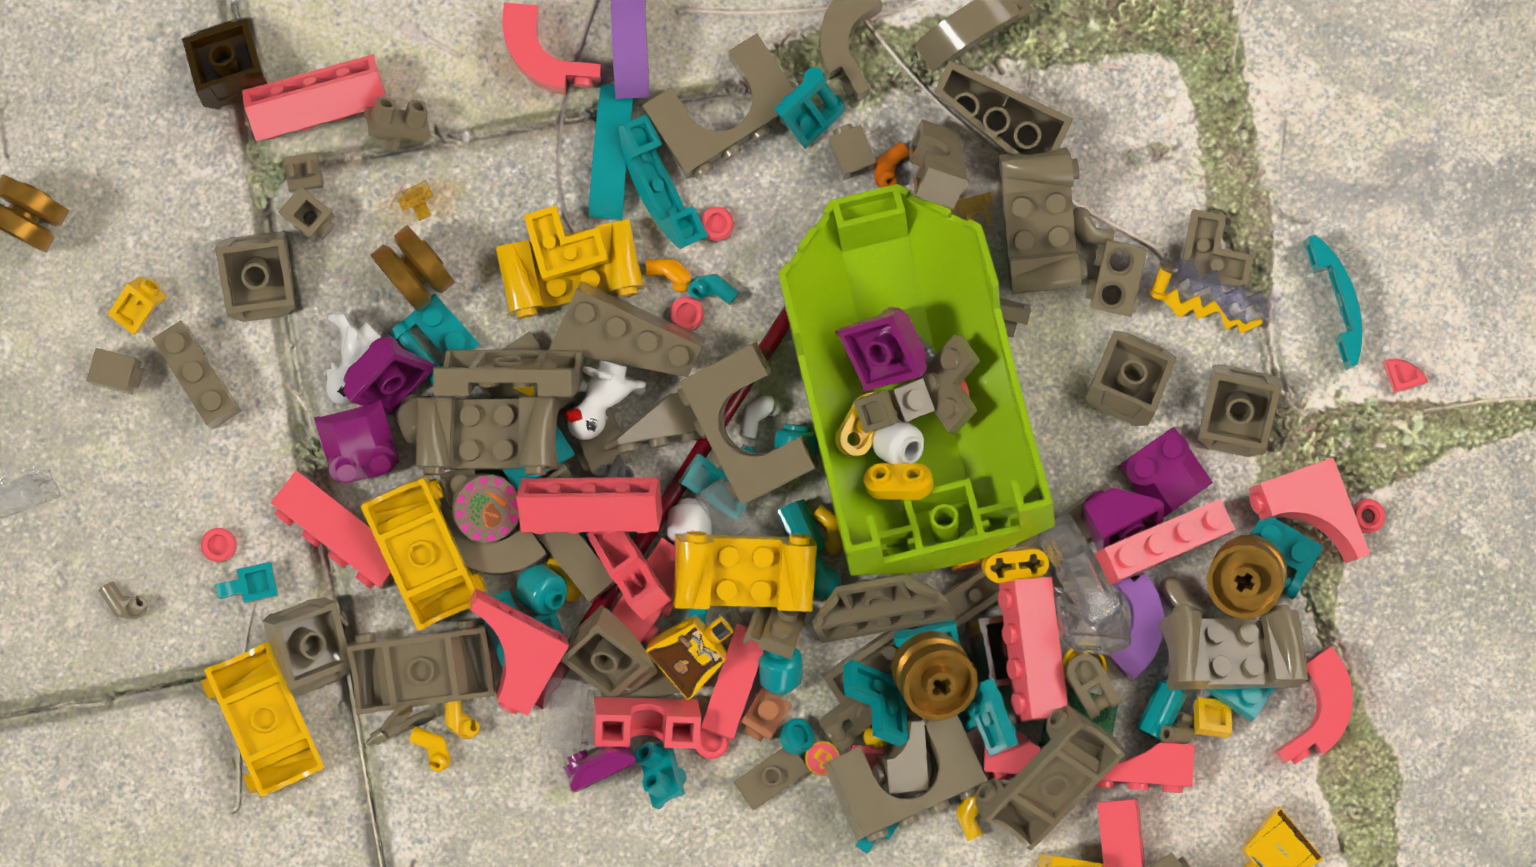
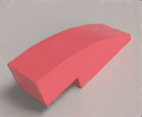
[586,532,671,620]
[701,624,764,740]

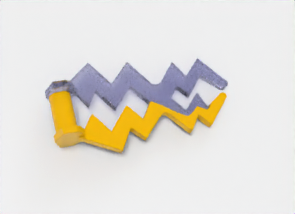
[1148,258,1270,334]

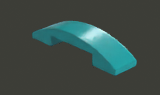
[588,83,634,220]
[619,114,708,249]
[1303,235,1362,370]

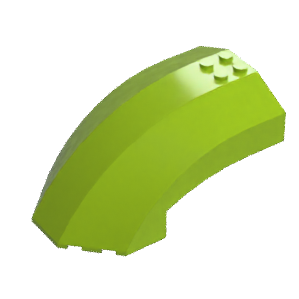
[778,184,1055,575]

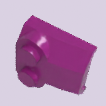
[835,307,926,392]
[343,337,436,415]
[314,400,399,483]
[1117,427,1213,518]
[563,747,637,793]

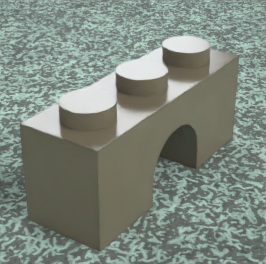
[908,119,970,209]
[152,320,241,429]

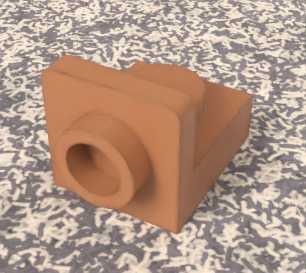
[741,687,791,742]

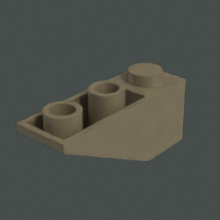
[604,393,701,454]

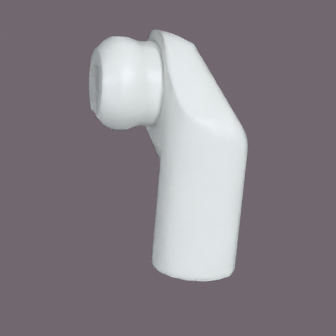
[739,395,781,439]

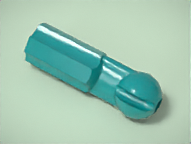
[776,499,842,601]
[1135,676,1187,742]

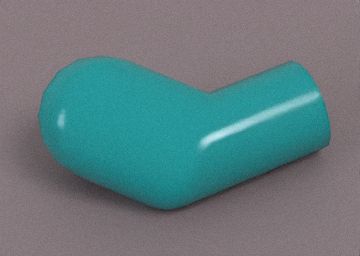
[688,274,740,305]

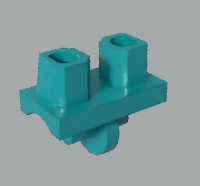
[634,740,687,810]

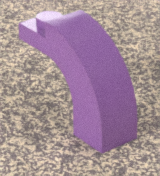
[611,0,650,99]
[1106,573,1164,681]

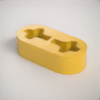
[981,546,1049,583]

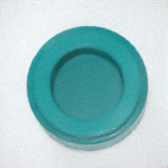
[779,718,815,755]

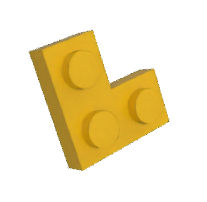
[523,205,609,282]

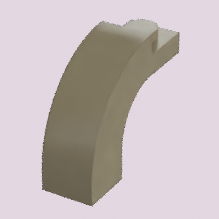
[820,0,883,102]
[915,0,1034,72]
[440,498,548,575]

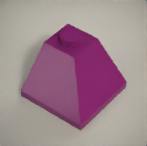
[1082,488,1164,552]

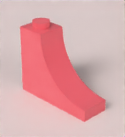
[1249,458,1370,564]
[469,588,569,716]

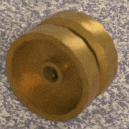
[0,174,69,253]
[370,225,455,313]
[1207,535,1287,619]
[892,631,978,721]

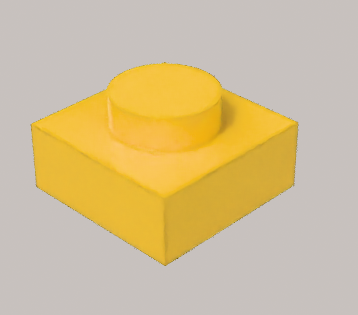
[1194,697,1232,738]

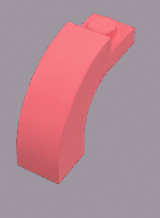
[502,3,602,95]
[1274,646,1353,765]

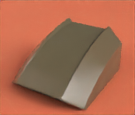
[215,231,295,322]
[1085,330,1177,426]
[1198,364,1282,457]
[263,597,351,695]
[560,605,658,697]

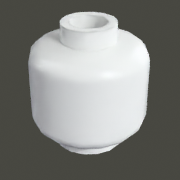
[873,419,924,464]
[667,498,712,545]

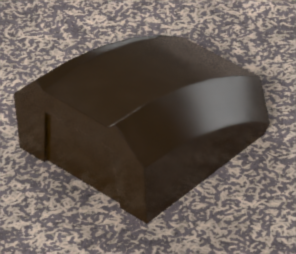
[182,17,267,110]
[963,615,1012,687]

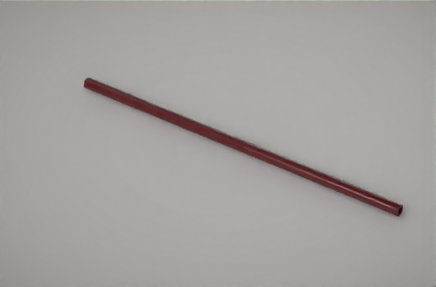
[535,305,790,710]

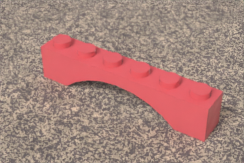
[982,732,1195,793]

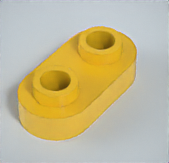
[835,392,876,457]
[863,463,934,500]

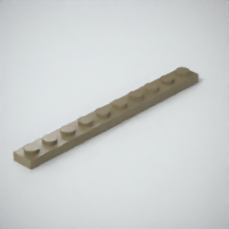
[822,483,1111,703]

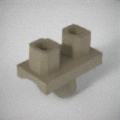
[364,97,431,151]

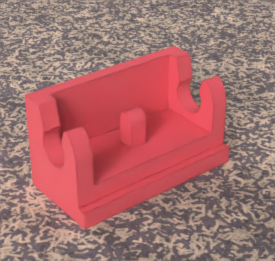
[1097,799,1146,867]

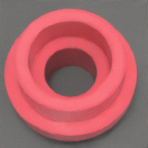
[1353,499,1385,533]

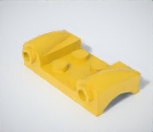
[496,219,644,319]
[360,475,487,631]
[671,531,817,612]
[200,641,325,798]

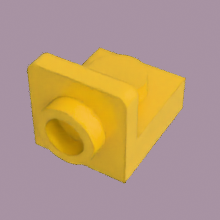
[107,276,167,335]

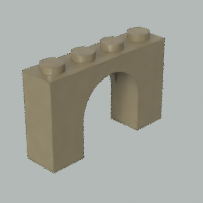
[642,33,794,179]
[678,342,820,505]
[823,715,988,843]

